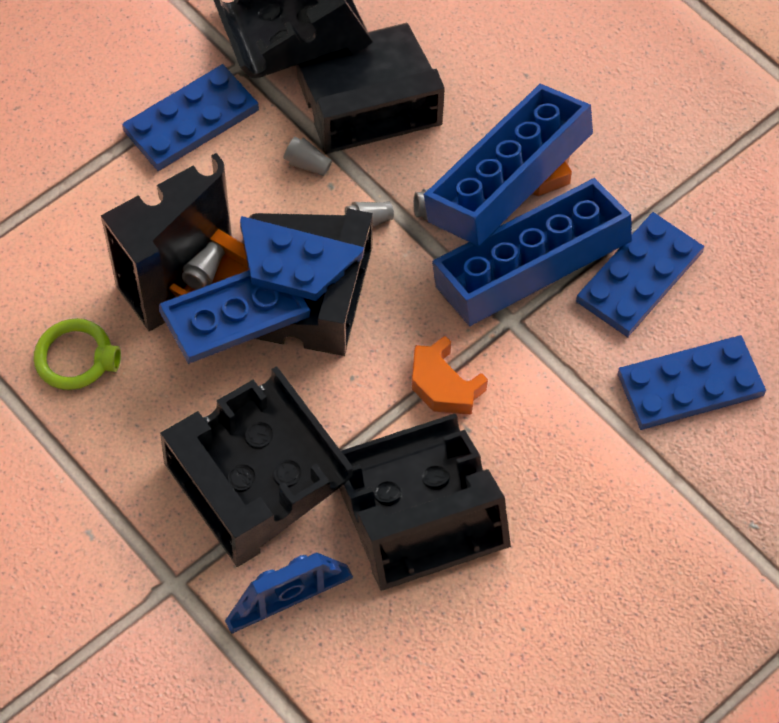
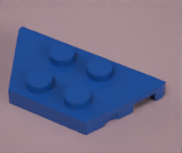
[240,216,364,301]
[225,553,353,634]

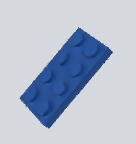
[122,64,259,171]
[576,212,704,338]
[159,270,310,364]
[617,335,766,430]

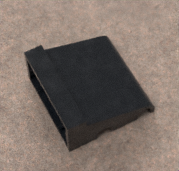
[213,0,373,78]
[296,22,445,154]
[101,153,232,332]
[242,208,373,356]
[160,366,353,567]
[339,413,511,591]

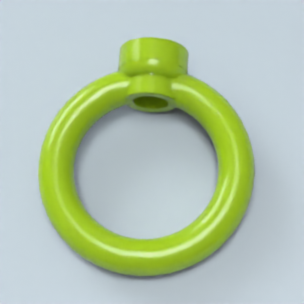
[34,318,121,390]

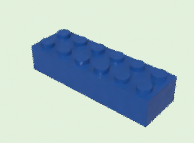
[424,83,593,246]
[432,177,632,326]

